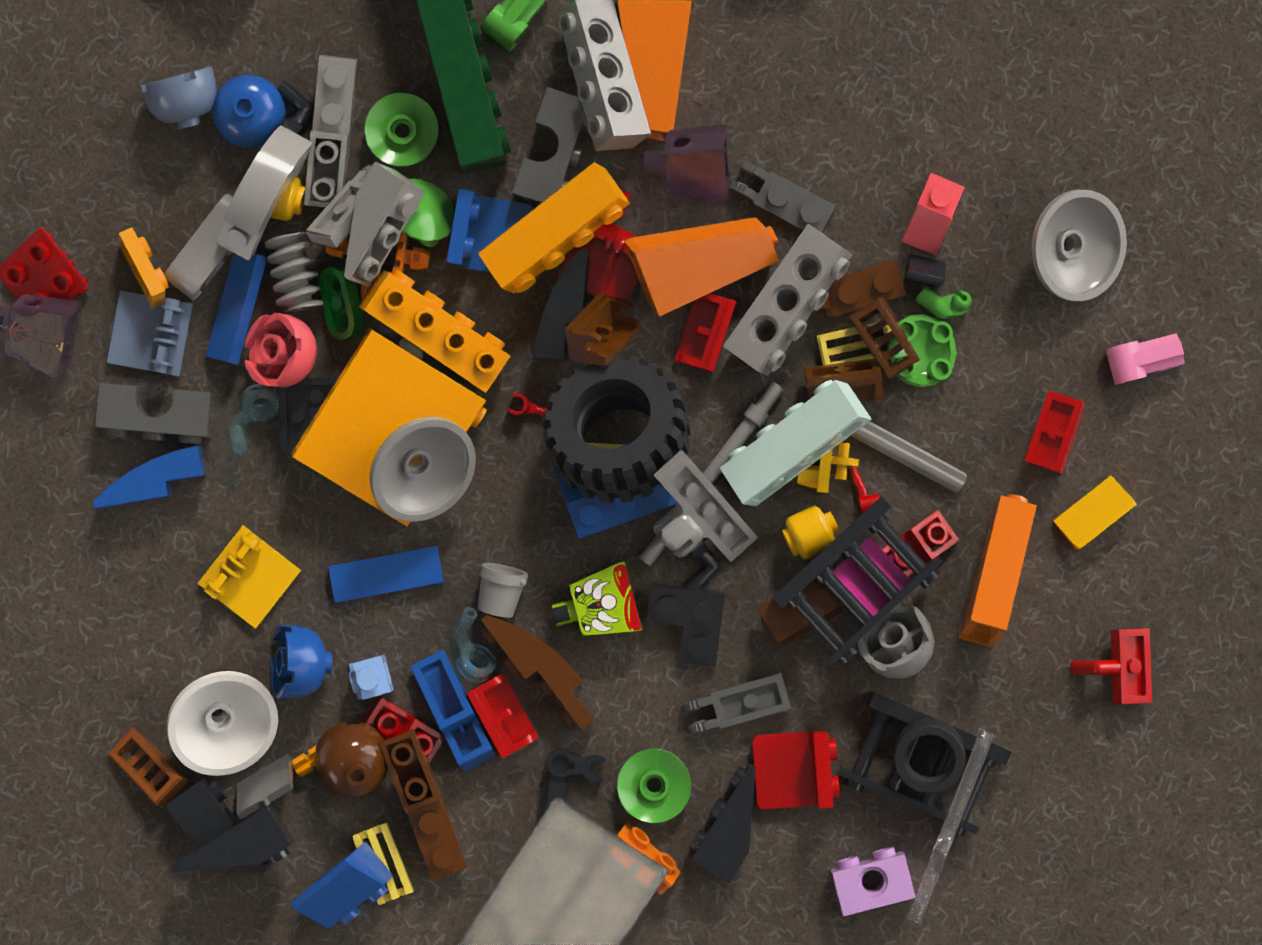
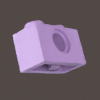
[830,847,916,916]

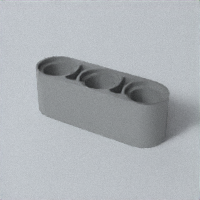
[164,193,233,301]

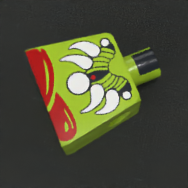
[552,561,642,636]

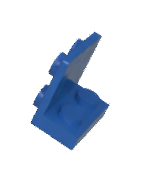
[447,189,533,273]

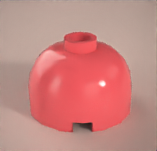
[244,313,317,387]

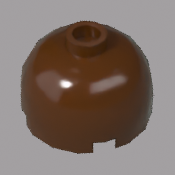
[315,722,388,798]

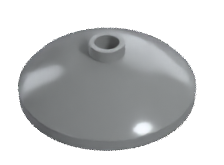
[1031,189,1127,301]
[370,417,476,522]

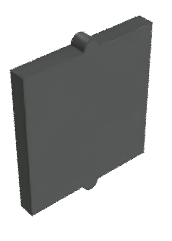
[237,754,293,820]

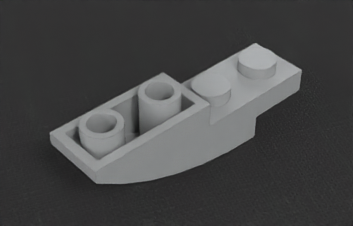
[304,55,358,208]

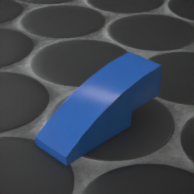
[93,446,206,509]
[411,649,497,772]

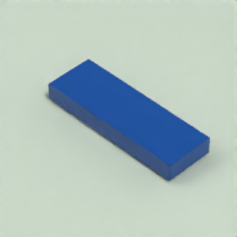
[205,253,267,365]
[328,546,445,603]

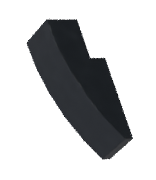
[534,248,591,360]

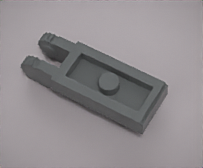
[729,160,836,232]
[682,673,791,734]

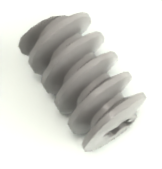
[265,232,324,313]

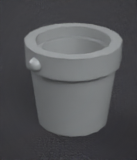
[477,563,528,618]

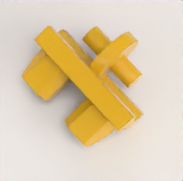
[797,443,859,494]

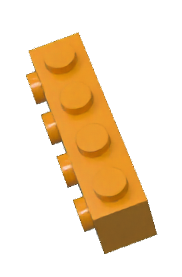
[478,162,630,293]
[359,269,511,393]

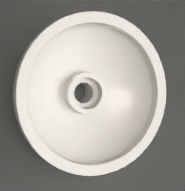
[166,671,278,776]

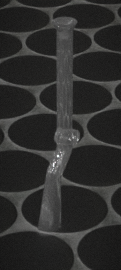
[907,728,998,923]

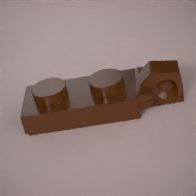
[811,260,907,318]

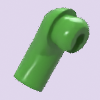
[914,286,972,320]

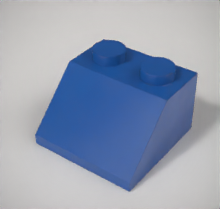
[290,841,393,929]

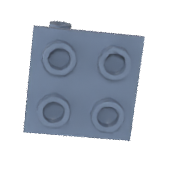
[107,290,193,376]

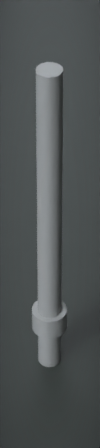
[639,382,784,567]

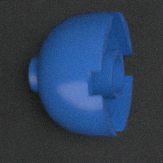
[212,74,286,149]
[270,624,332,699]

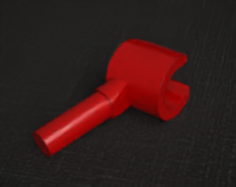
[507,393,548,417]
[848,467,880,514]

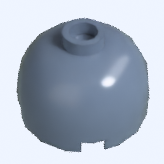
[140,66,217,129]

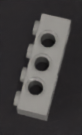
[557,0,651,151]
[723,224,853,376]

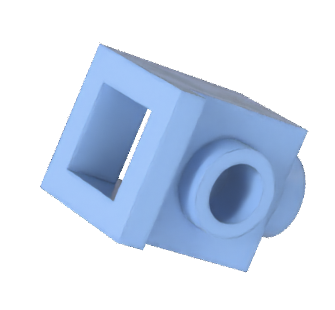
[349,654,394,700]

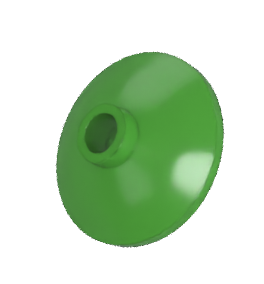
[365,93,439,167]
[617,748,691,823]

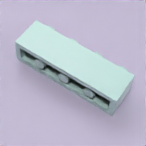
[720,380,872,506]

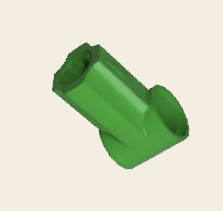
[480,0,547,52]

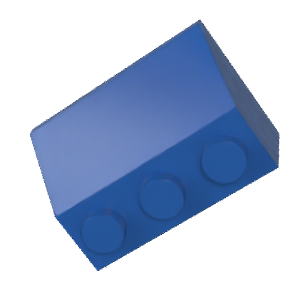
[554,438,676,539]

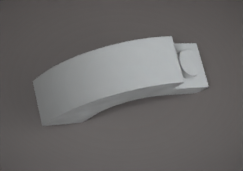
[216,125,313,260]

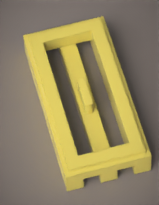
[816,322,891,365]
[352,822,414,905]

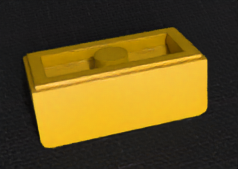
[1053,475,1137,550]

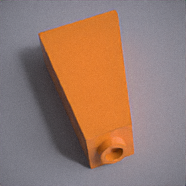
[617,0,692,142]
[624,217,779,317]
[958,494,1037,648]

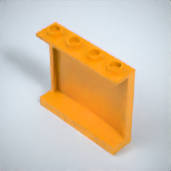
[291,328,487,527]

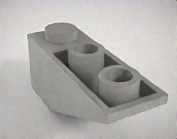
[344,162,426,287]

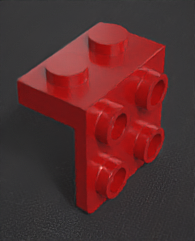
[752,730,840,809]

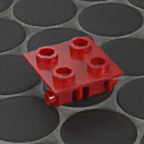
[557,223,639,312]
[0,227,89,317]

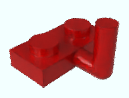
[1070,628,1152,704]

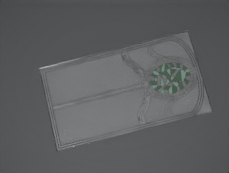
[458,797,669,945]

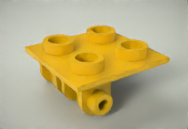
[197,525,301,629]

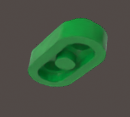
[318,266,364,340]

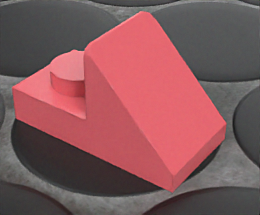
[901,173,965,256]

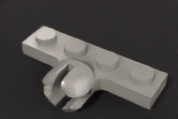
[653,450,758,562]

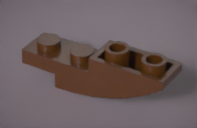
[480,614,594,730]
[379,729,468,881]

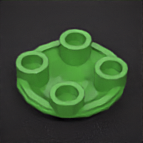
[402,179,455,247]
[885,314,957,387]

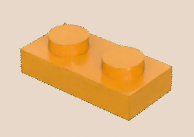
[119,227,169,308]

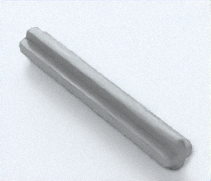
[851,421,967,492]

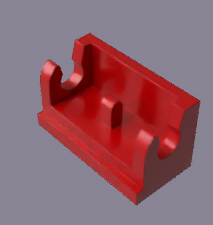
[674,293,736,373]
[1024,390,1086,476]
[466,672,539,759]

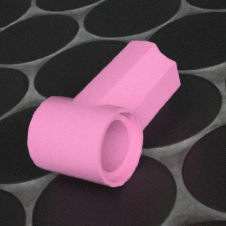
[1105,333,1185,385]

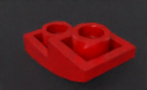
[882,510,959,576]
[362,695,445,763]

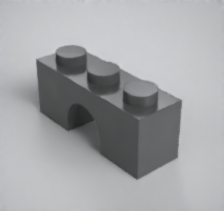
[512,87,588,205]
[95,383,215,444]

